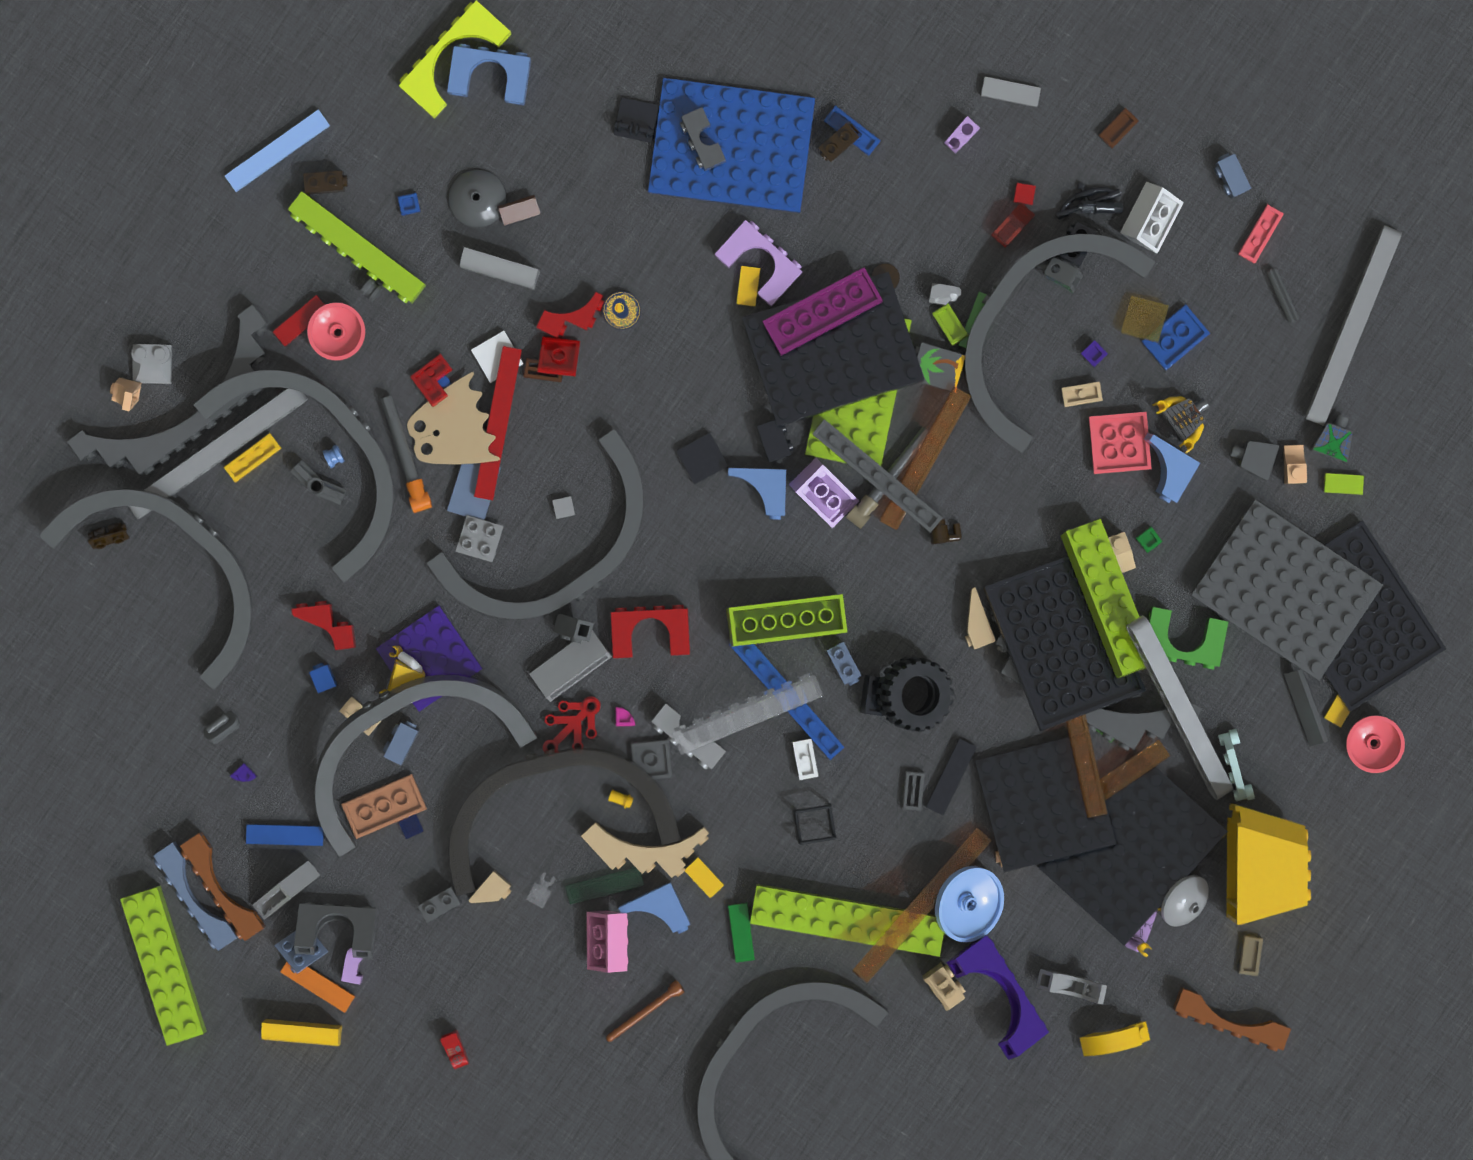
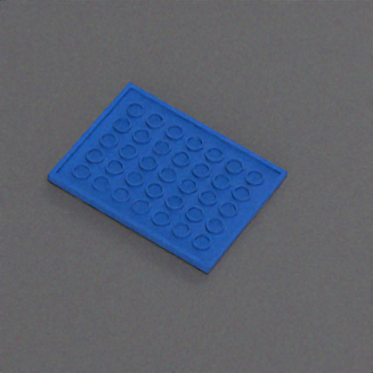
[648,78,815,213]

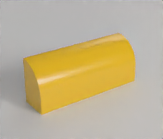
[261,1019,342,1046]

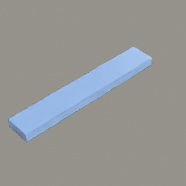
[225,109,330,192]

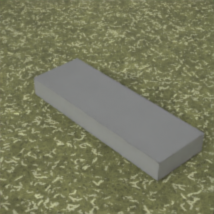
[981,77,1041,108]

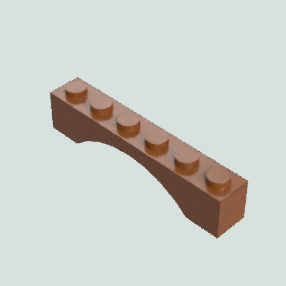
[180,832,266,941]
[1173,987,1291,1052]

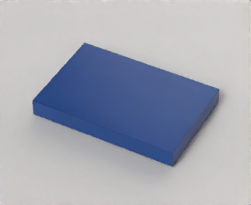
[1141,304,1210,371]

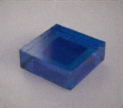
[399,814,424,839]

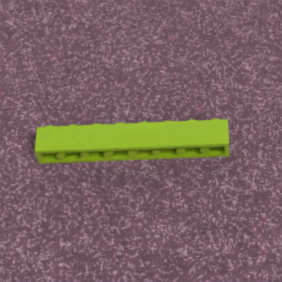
[288,191,426,304]

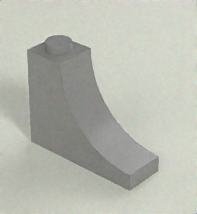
[252,861,320,920]

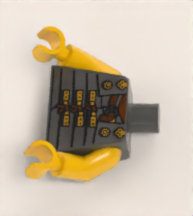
[1153,396,1209,453]

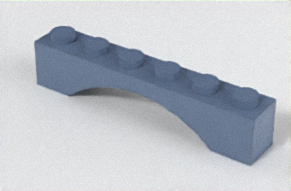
[153,841,238,951]

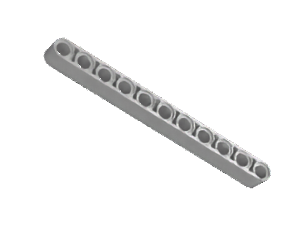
[1305,225,1402,426]
[128,389,308,520]
[1126,615,1233,800]

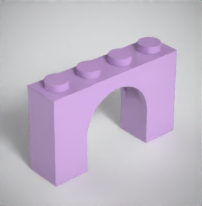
[715,220,802,307]

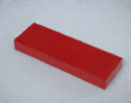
[273,295,325,347]

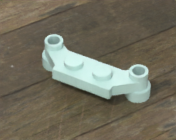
[1218,729,1255,802]

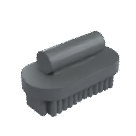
[204,712,240,744]

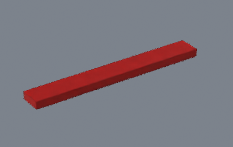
[474,346,522,501]

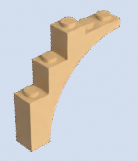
[581,822,709,878]

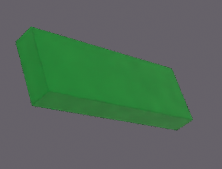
[728,903,755,963]

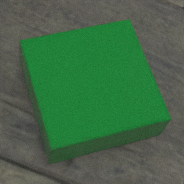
[1136,526,1163,553]

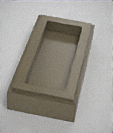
[1238,935,1263,976]

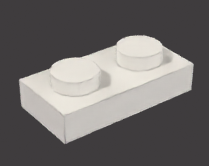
[792,739,818,780]

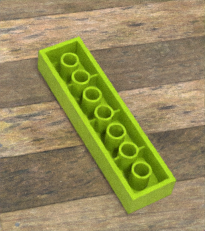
[1061,519,1146,678]
[120,885,207,1046]

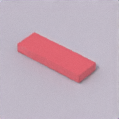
[1238,204,1284,264]

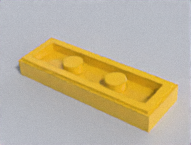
[224,433,282,483]

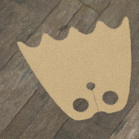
[407,372,500,464]

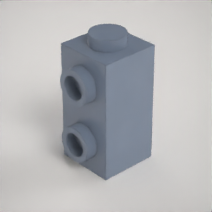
[1214,153,1251,199]
[826,642,861,686]
[383,721,419,765]

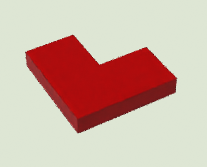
[410,353,453,407]

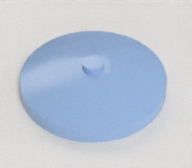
[935,866,1004,942]

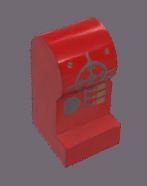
[440,1030,469,1070]

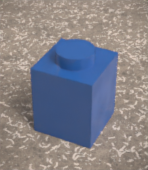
[309,663,338,693]

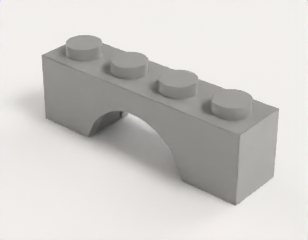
[651,703,726,769]

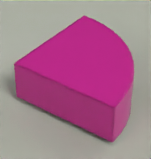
[616,707,635,726]

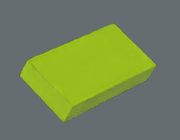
[932,303,969,346]
[1324,473,1364,495]

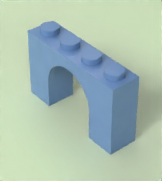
[447,44,531,105]

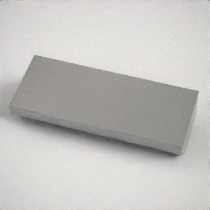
[460,247,540,290]
[530,630,612,702]

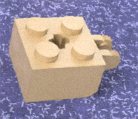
[922,963,966,1011]

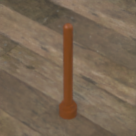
[606,980,685,1042]

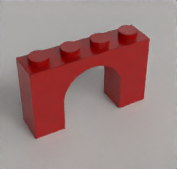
[611,605,690,658]

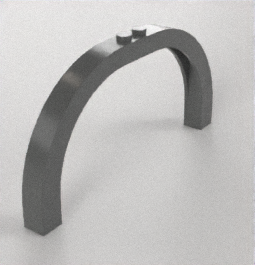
[965,234,1156,453]
[194,370,393,582]
[427,429,644,619]
[39,489,252,690]
[314,675,537,857]
[698,980,888,1160]

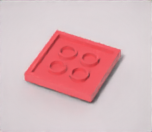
[1089,412,1152,474]

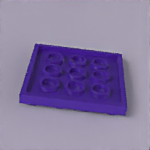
[376,605,483,712]

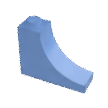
[1144,433,1200,503]
[728,468,786,520]
[618,881,690,934]

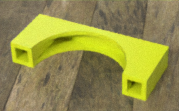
[399,0,511,119]

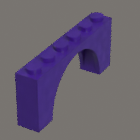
[946,935,1049,1060]

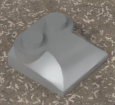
[131,344,172,384]

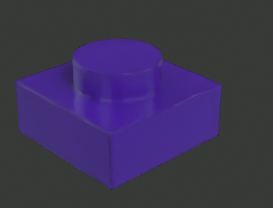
[1081,340,1108,368]

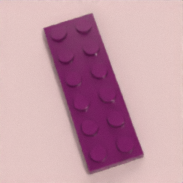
[762,268,883,356]

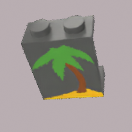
[915,343,965,393]

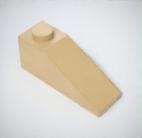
[965,587,996,650]

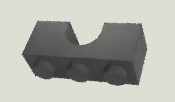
[680,107,726,171]

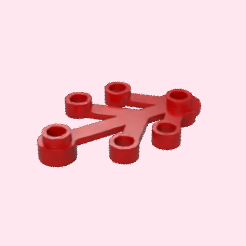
[543,696,601,755]

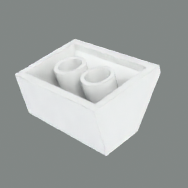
[1120,182,1184,254]

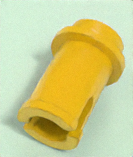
[608,789,634,809]

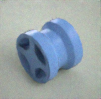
[322,445,345,468]

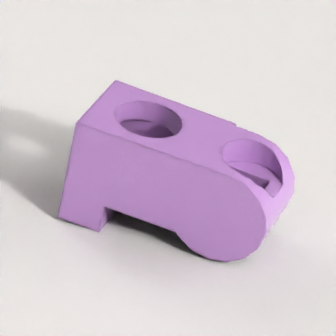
[944,116,980,154]
[341,948,363,985]

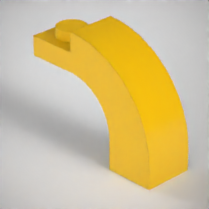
[1080,1021,1150,1056]

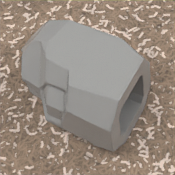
[929,283,961,305]

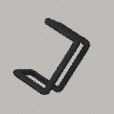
[793,803,837,845]

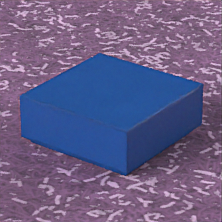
[398,193,421,216]

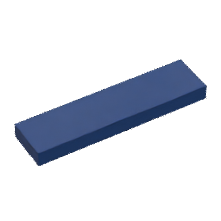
[246,824,324,846]

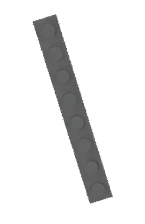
[812,419,942,533]

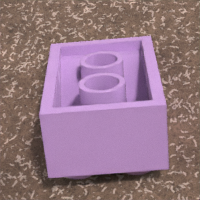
[789,458,859,528]

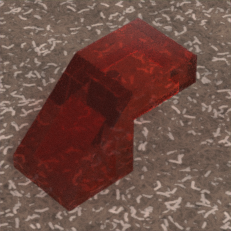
[992,202,1035,248]

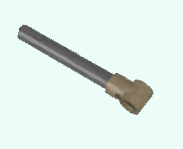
[846,427,932,529]

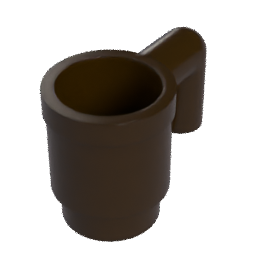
[930,519,962,545]

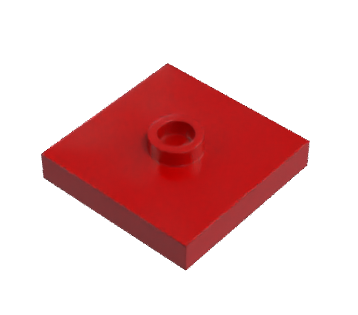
[537,337,580,377]

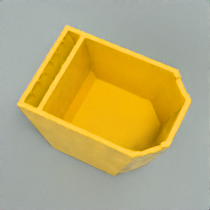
[1226,804,1311,925]

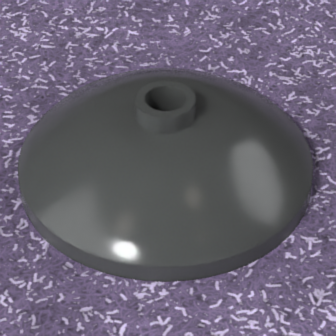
[449,170,506,228]

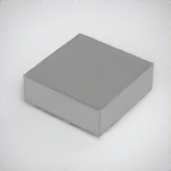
[552,496,575,519]

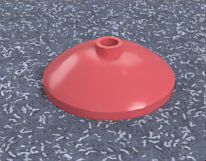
[307,303,365,361]
[1346,715,1405,773]

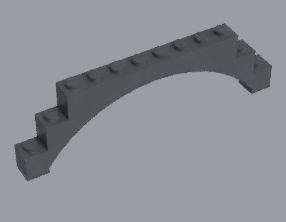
[67,304,268,475]
[989,610,1202,751]

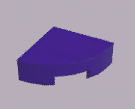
[230,762,258,782]

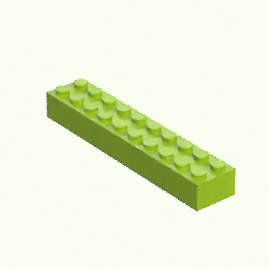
[750,884,944,957]

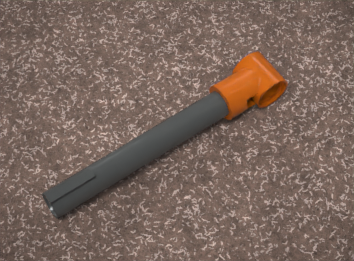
[380,396,432,513]

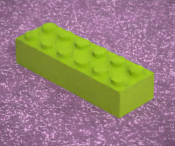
[726,594,847,647]

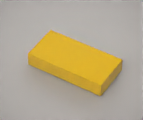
[737,266,760,307]
[1324,694,1350,727]
[685,857,724,898]

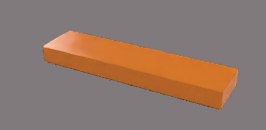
[280,962,355,1013]

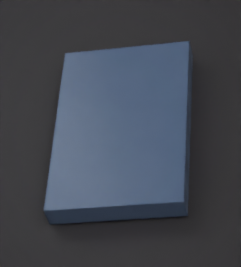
[447,463,501,520]

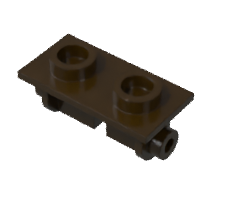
[88,522,130,549]

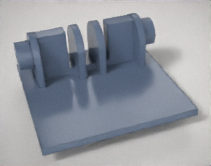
[274,931,328,974]

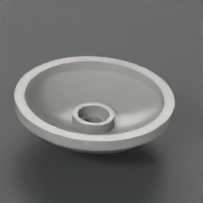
[1161,875,1209,927]

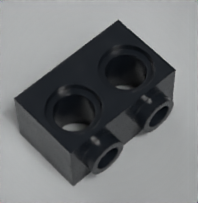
[1058,222,1098,268]

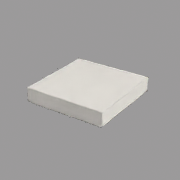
[471,331,523,383]

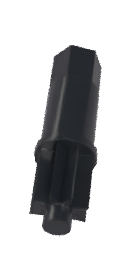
[1077,201,1123,214]

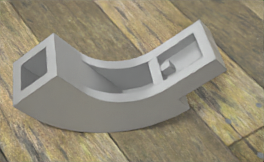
[1036,969,1107,1004]

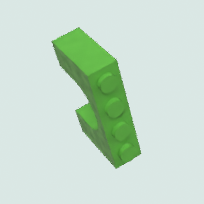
[1148,607,1228,670]

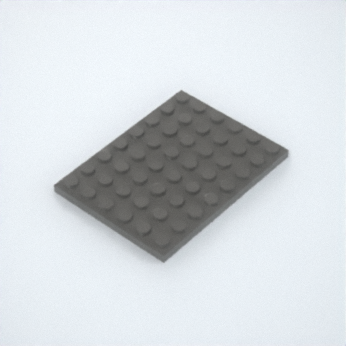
[1190,500,1383,681]

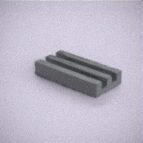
[902,771,925,811]

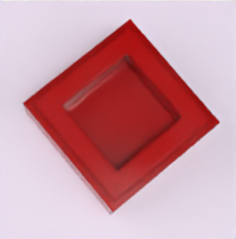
[1013,183,1036,205]

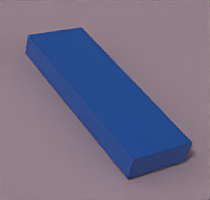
[823,106,881,156]

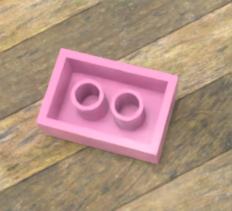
[587,910,628,973]

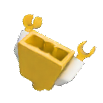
[379,646,425,693]

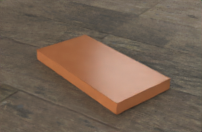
[341,774,427,839]

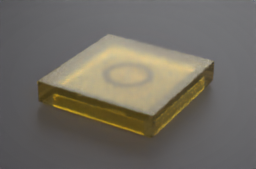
[1121,296,1169,343]

